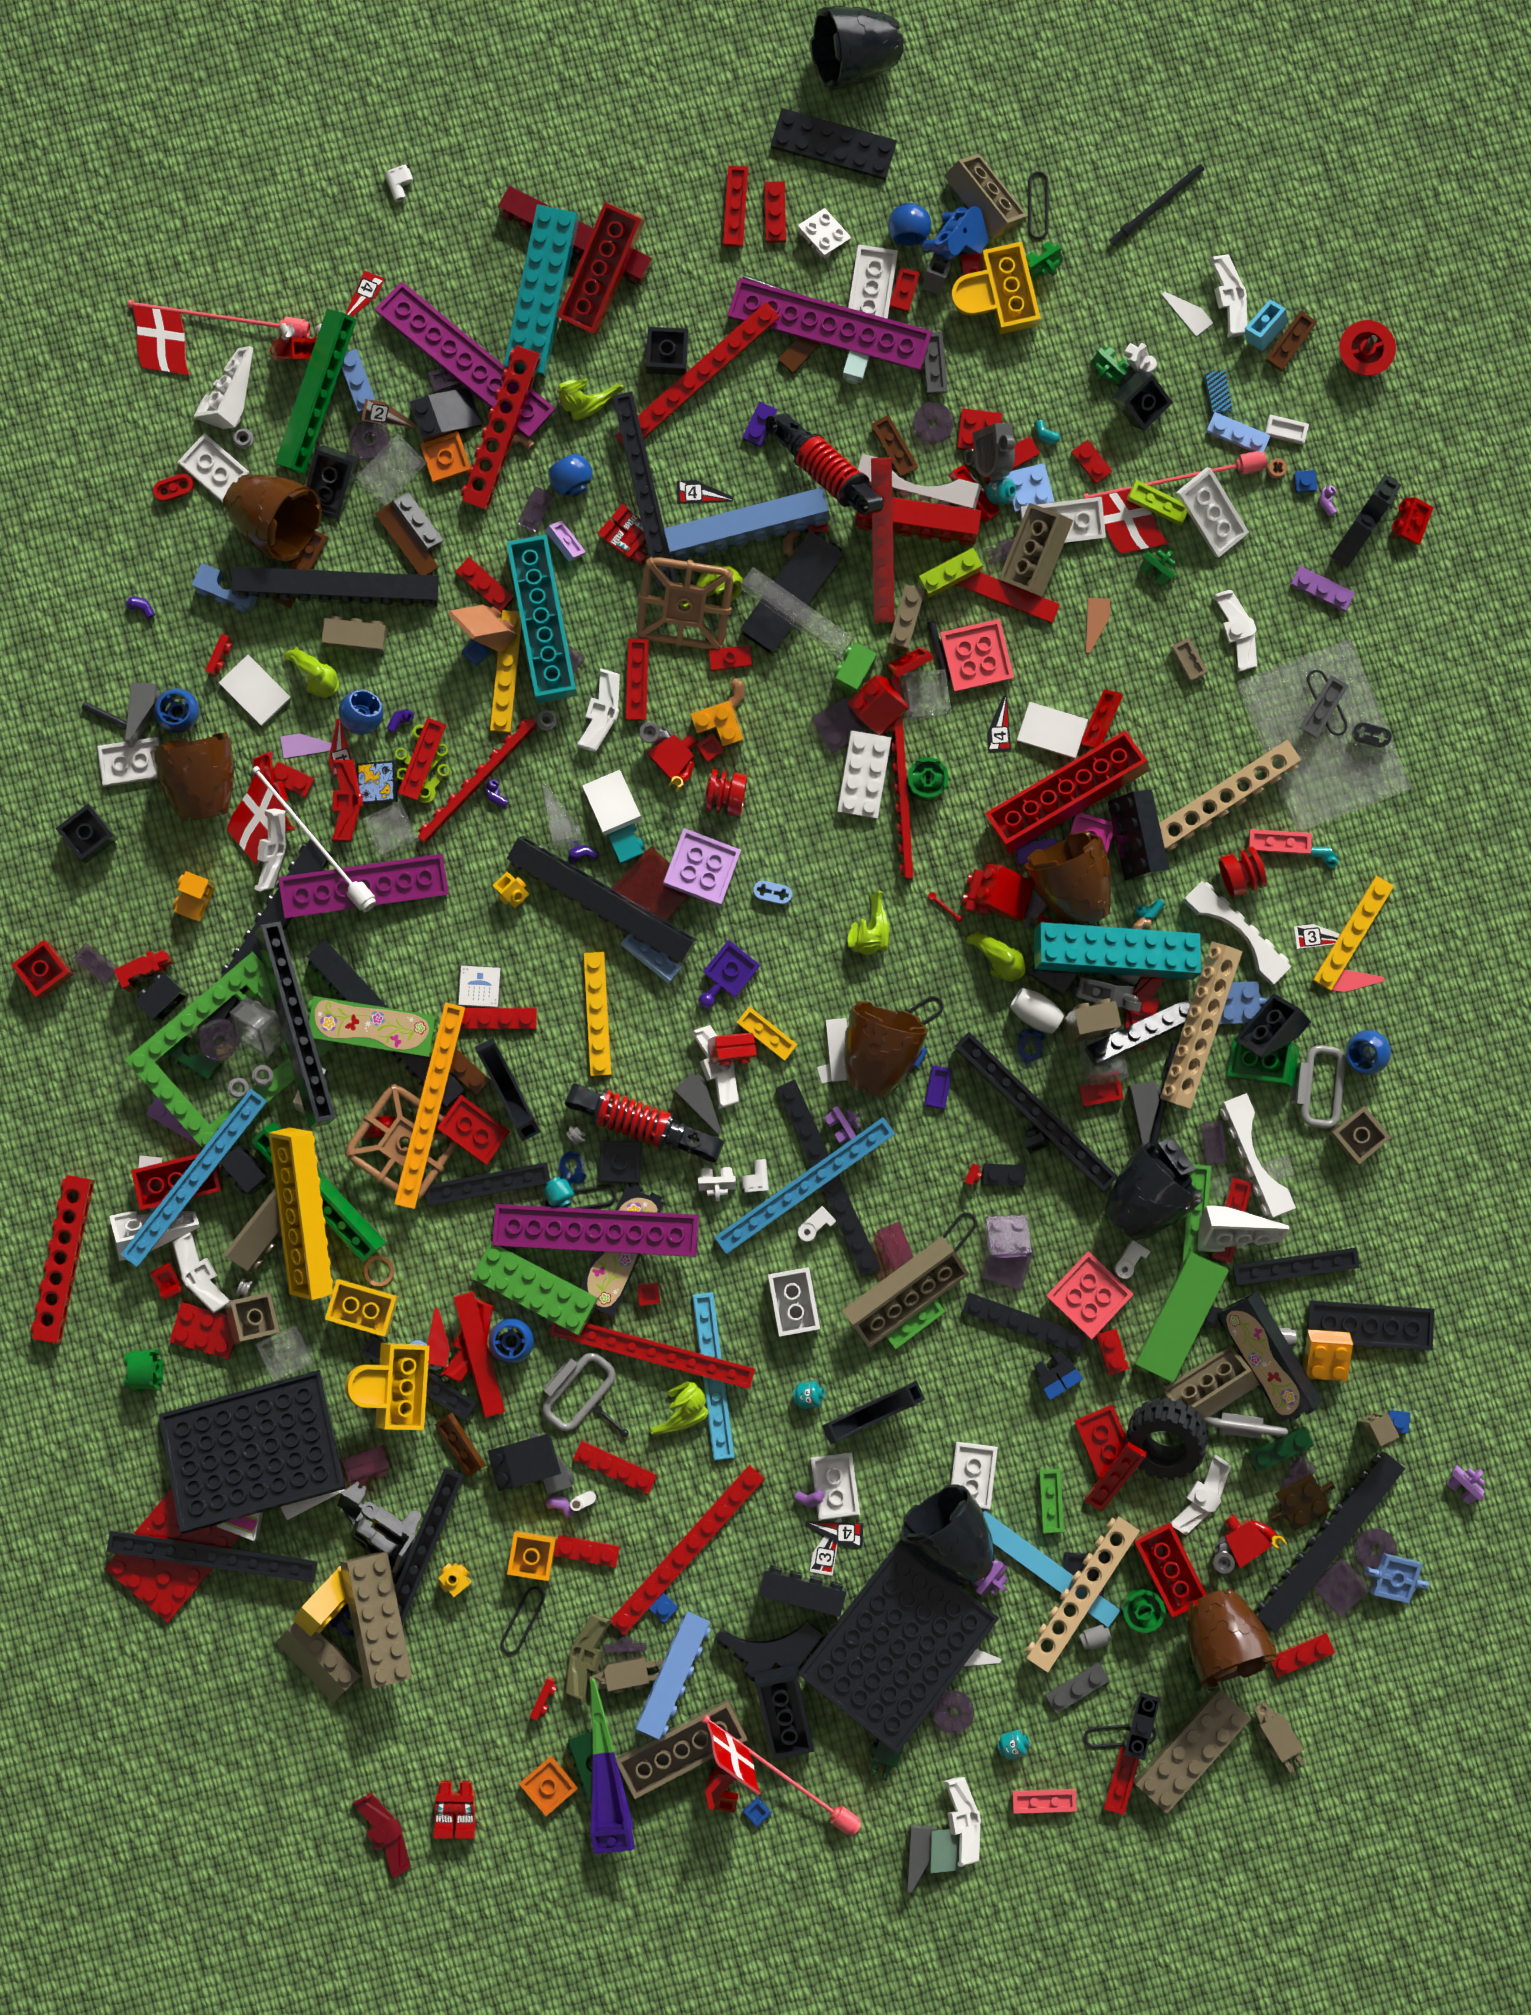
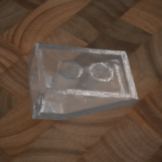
[542,784,583,851]

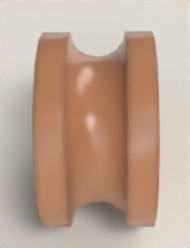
[1267,458,1287,479]

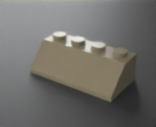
[944,154,1028,238]
[999,503,1073,597]
[223,1188,282,1272]
[1162,1345,1258,1420]
[276,1623,362,1703]

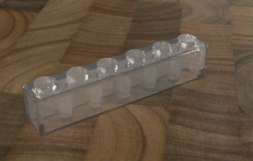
[741,567,853,659]

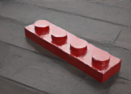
[723,165,748,247]
[626,639,649,721]
[398,717,446,801]
[460,1008,537,1029]
[1210,1177,1253,1263]
[573,1440,657,1494]
[1084,1442,1147,1511]

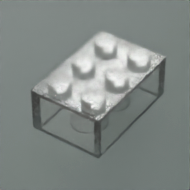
[354,434,427,507]

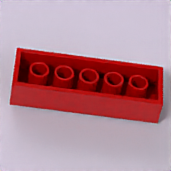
[557,202,646,334]
[855,497,981,546]

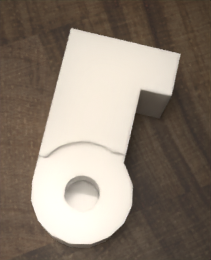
[798,1206,836,1241]
[1114,1240,1150,1279]

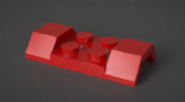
[705,1765,737,1811]

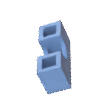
[342,349,376,418]
[192,563,257,613]

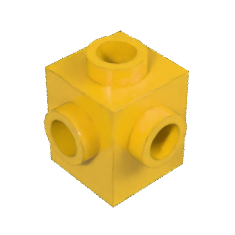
[492,872,529,908]
[438,1563,472,1597]

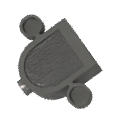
[964,423,1016,482]
[1072,977,1142,1012]

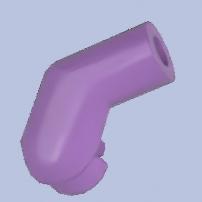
[1319,485,1337,517]
[794,1489,825,1508]
[545,1495,575,1519]

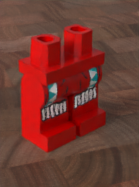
[598,503,648,565]
[114,950,173,992]
[434,1780,476,1839]

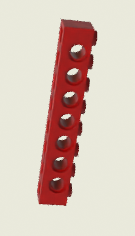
[461,345,542,510]
[30,1175,95,1343]

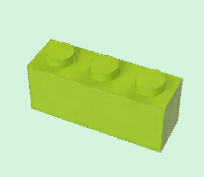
[918,548,983,599]

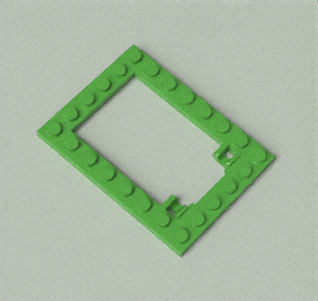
[125,952,334,1148]

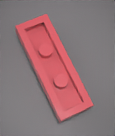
[1248,829,1312,854]
[1012,1789,1077,1814]

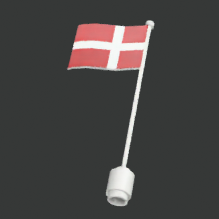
[227,766,377,912]

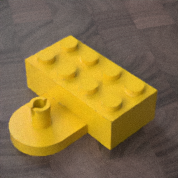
[951,242,1041,335]
[345,1343,429,1430]

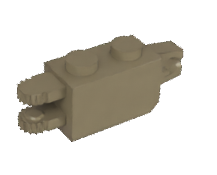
[590,1656,663,1694]
[1253,1702,1306,1775]

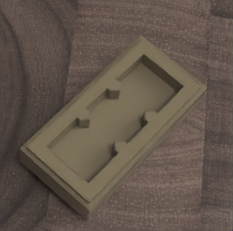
[1170,637,1208,683]

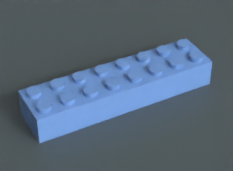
[664,487,831,561]

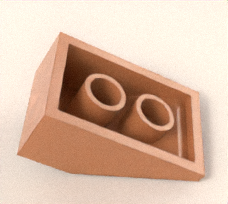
[448,605,518,653]

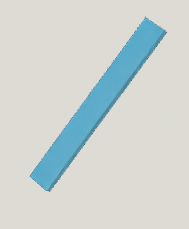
[692,1292,735,1461]
[983,1510,1120,1627]

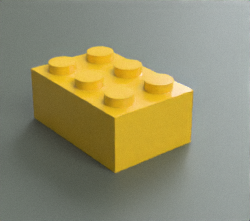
[325,1279,399,1337]
[292,1566,348,1637]

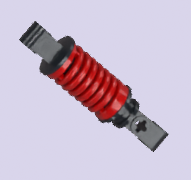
[765,413,884,515]
[564,1084,724,1162]

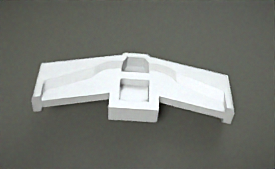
[1208,254,1247,338]
[1213,590,1257,673]
[577,668,620,752]
[254,809,286,891]
[690,1025,739,1109]
[172,1232,230,1313]
[1170,1454,1231,1535]
[943,1777,981,1867]

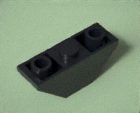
[1124,1692,1161,1760]

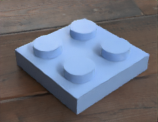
[1005,463,1054,513]

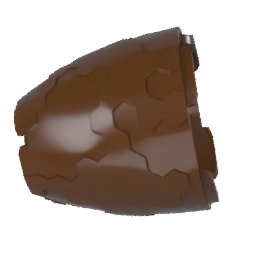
[223,474,322,561]
[150,733,234,821]
[1024,831,1111,925]
[843,1001,929,1097]
[1188,1588,1278,1689]

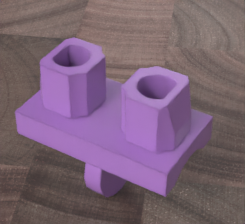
[824,1106,861,1144]
[1447,1465,1485,1504]
[971,1561,1008,1597]

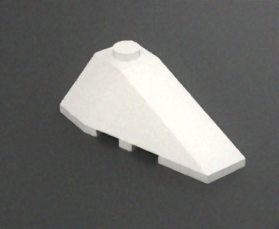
[194,346,253,429]
[109,1211,200,1261]

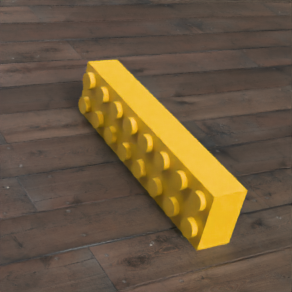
[269,1127,333,1300]

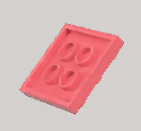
[940,619,1014,693]
[1045,1251,1133,1340]

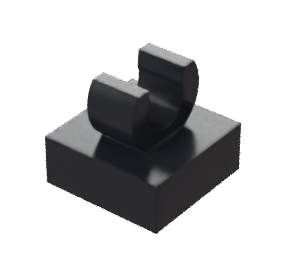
[1023,1127,1049,1154]

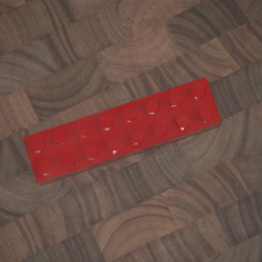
[985,730,1149,854]

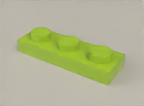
[1127,480,1188,526]

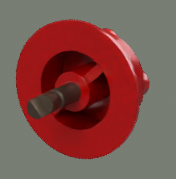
[1339,320,1396,376]

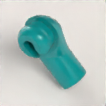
[1034,420,1060,445]
[1310,847,1338,868]
[1135,898,1165,919]

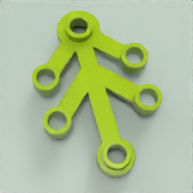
[395,724,450,803]

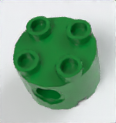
[907,757,949,802]
[124,1349,164,1392]
[1121,1588,1166,1633]

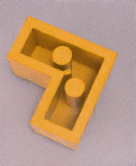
[691,701,744,746]
[173,871,216,923]

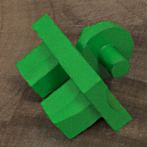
[1026,241,1063,279]
[1091,346,1130,386]
[1139,550,1177,586]

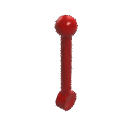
[928,892,963,923]

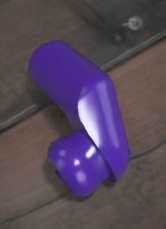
[126,596,156,619]
[386,709,414,733]
[486,779,509,808]
[568,845,599,863]

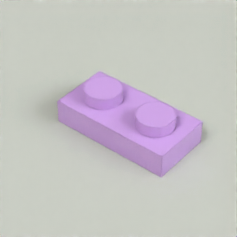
[545,520,586,562]

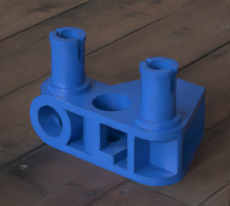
[922,206,989,260]

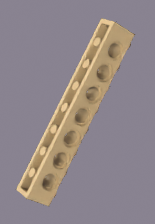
[1159,739,1301,852]
[1160,942,1242,1109]
[1025,1516,1140,1672]

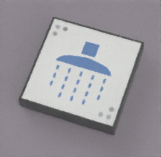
[458,965,502,1008]

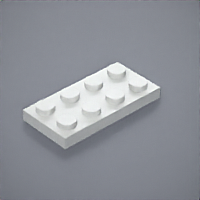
[848,245,898,319]
[1176,467,1249,558]
[1020,497,1106,543]
[837,731,891,818]

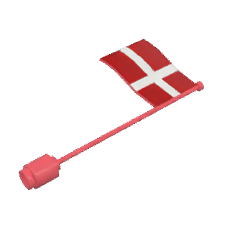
[128,300,311,375]
[1084,451,1267,554]
[701,1715,861,1836]

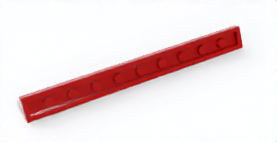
[615,301,780,447]
[890,675,914,880]
[549,1322,756,1389]
[610,1464,765,1635]

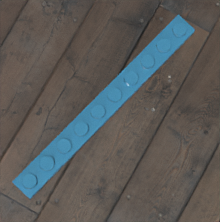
[120,1089,268,1267]
[715,1117,895,1254]

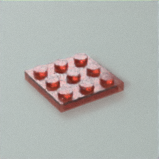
[612,846,690,921]

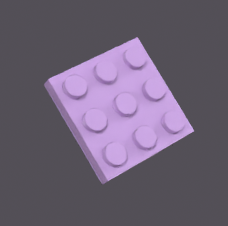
[663,828,741,907]

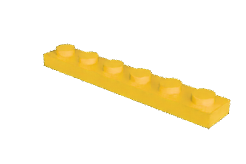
[490,610,522,733]
[1312,876,1394,991]
[584,952,611,1076]

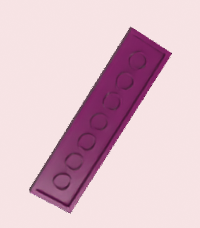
[278,854,449,918]

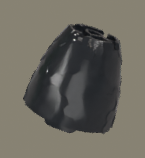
[810,6,903,90]
[1105,1142,1203,1242]
[901,1484,995,1586]

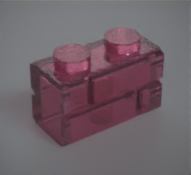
[874,1221,914,1269]
[342,1445,391,1484]

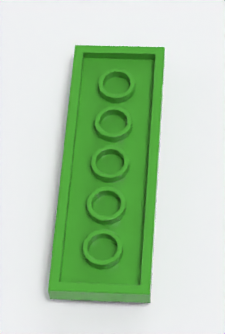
[472,1242,599,1336]

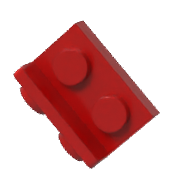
[1390,497,1434,545]

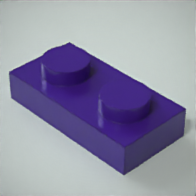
[742,401,778,448]

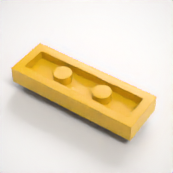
[737,1006,798,1061]

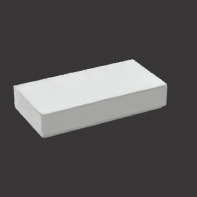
[1265,415,1309,445]

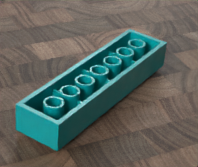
[504,204,580,377]
[506,534,577,703]
[1034,922,1201,980]

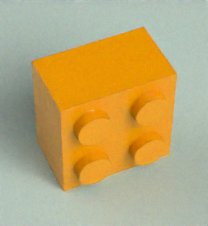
[1303,1330,1353,1381]
[507,1531,557,1581]

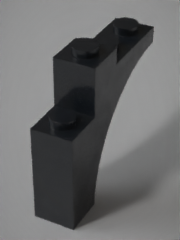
[1330,474,1401,568]
[474,1038,541,1142]
[822,1380,925,1445]
[715,1620,823,1682]

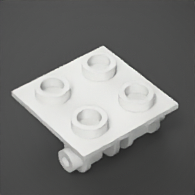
[797,208,851,259]

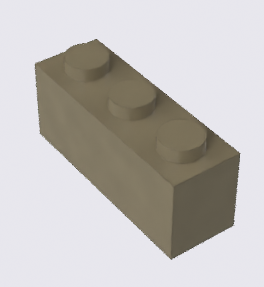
[888,584,925,653]
[322,616,388,653]
[1358,1412,1399,1448]

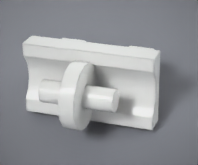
[1124,343,1157,373]
[698,1167,736,1201]

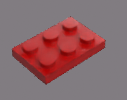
[435,1095,510,1165]
[169,1302,234,1359]
[1073,1404,1126,1478]

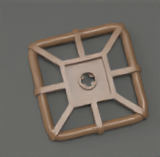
[636,557,733,650]
[344,1084,458,1201]

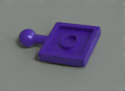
[698,940,761,1009]

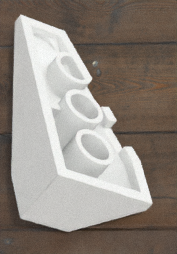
[1198,1206,1289,1252]

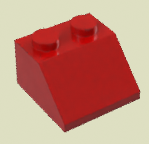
[847,675,909,735]

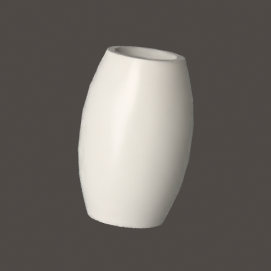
[1010,988,1064,1034]

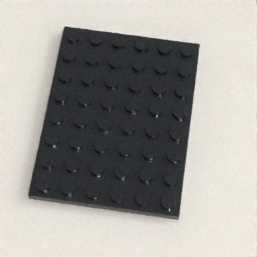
[158,1370,346,1534]
[797,1539,999,1754]

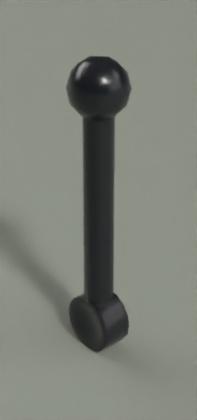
[594,1405,629,1437]

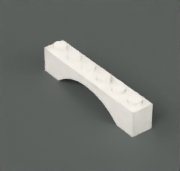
[858,454,982,509]
[1182,881,1291,986]
[1220,1093,1296,1220]

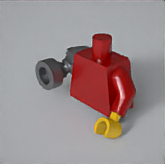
[640,722,698,792]
[1213,1514,1287,1574]

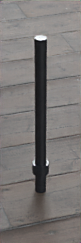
[1109,164,1205,246]
[1149,1043,1178,1151]

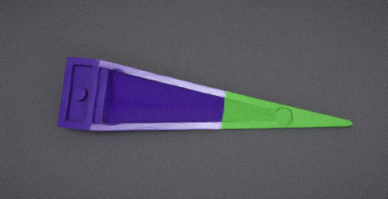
[590,1678,635,1854]

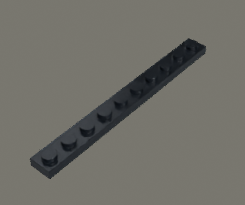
[613,391,677,591]
[776,1079,881,1276]
[106,1530,318,1583]

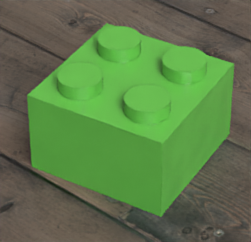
[833,642,877,696]

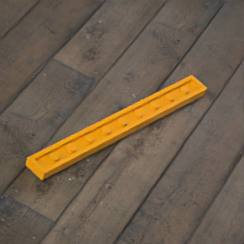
[394,1003,465,1209]

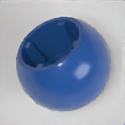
[888,203,932,246]
[548,454,593,497]
[154,688,200,733]
[339,690,384,734]
[1345,1030,1391,1075]
[489,1319,534,1364]

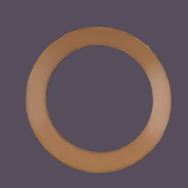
[364,1256,394,1286]

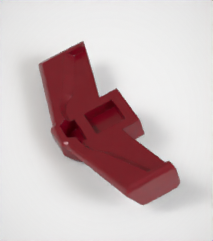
[352,1792,411,1878]

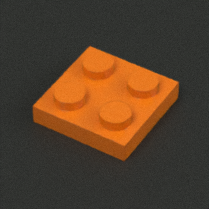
[420,431,470,484]
[519,1755,578,1816]

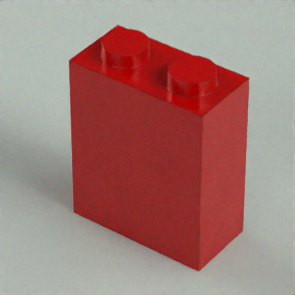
[975,864,1034,921]

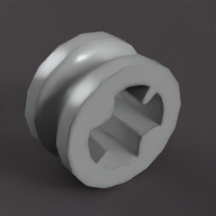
[236,1278,253,1298]

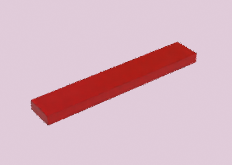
[946,559,1060,624]
[452,1291,505,1418]

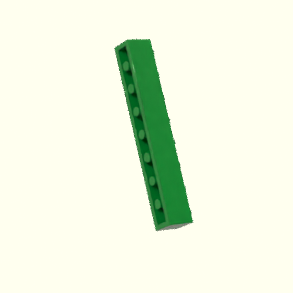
[275,309,357,474]
[251,1122,386,1263]

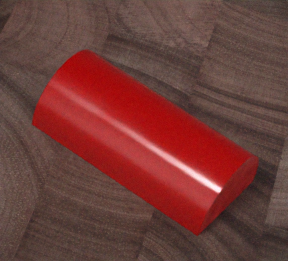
[131,1153,223,1211]
[1133,1523,1207,1618]

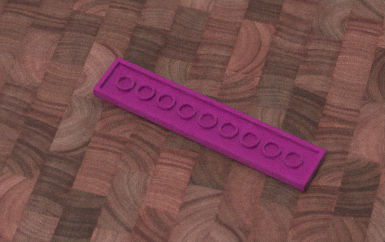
[727,278,932,372]
[375,281,555,440]
[492,1204,700,1257]

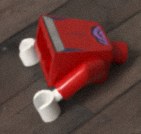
[270,323,322,361]

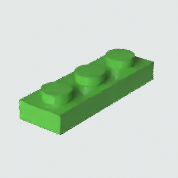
[886,1299,945,1349]
[1039,1468,1064,1533]

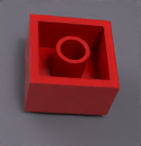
[11,940,74,999]

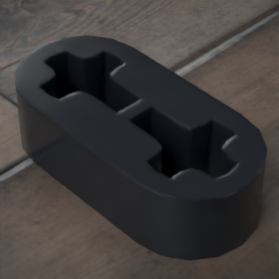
[1352,722,1392,748]

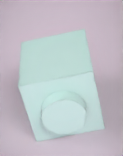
[843,350,869,384]

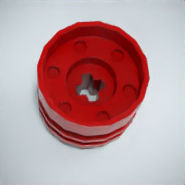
[705,769,748,817]
[1218,846,1267,898]

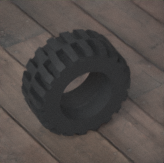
[1125,1398,1208,1480]

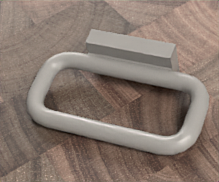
[1290,1045,1346,1128]
[542,1353,616,1431]
[1204,1412,1288,1439]

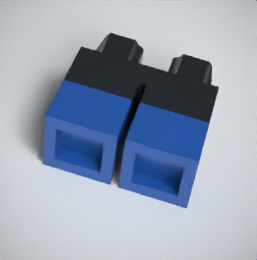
[1033,1350,1083,1400]

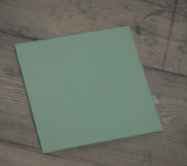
[930,1829,964,1873]

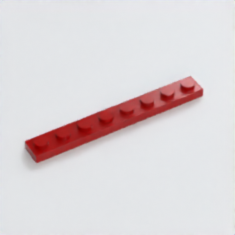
[871,458,895,623]
[417,717,537,844]

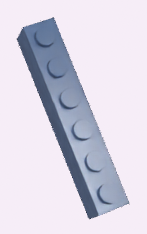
[634,1611,711,1741]

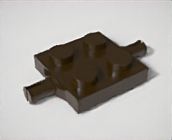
[1269,1473,1335,1530]

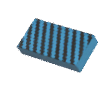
[1204,370,1233,414]

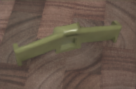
[565,1614,612,1702]

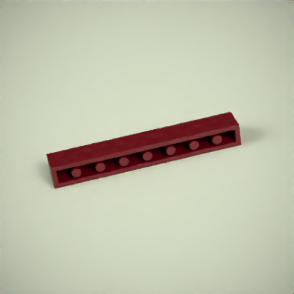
[498,185,653,285]

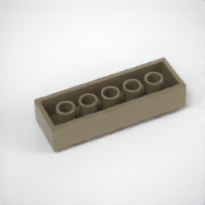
[1062,998,1121,1044]
[842,1236,969,1348]
[340,1552,412,1689]
[1133,1687,1251,1813]
[616,1698,748,1799]

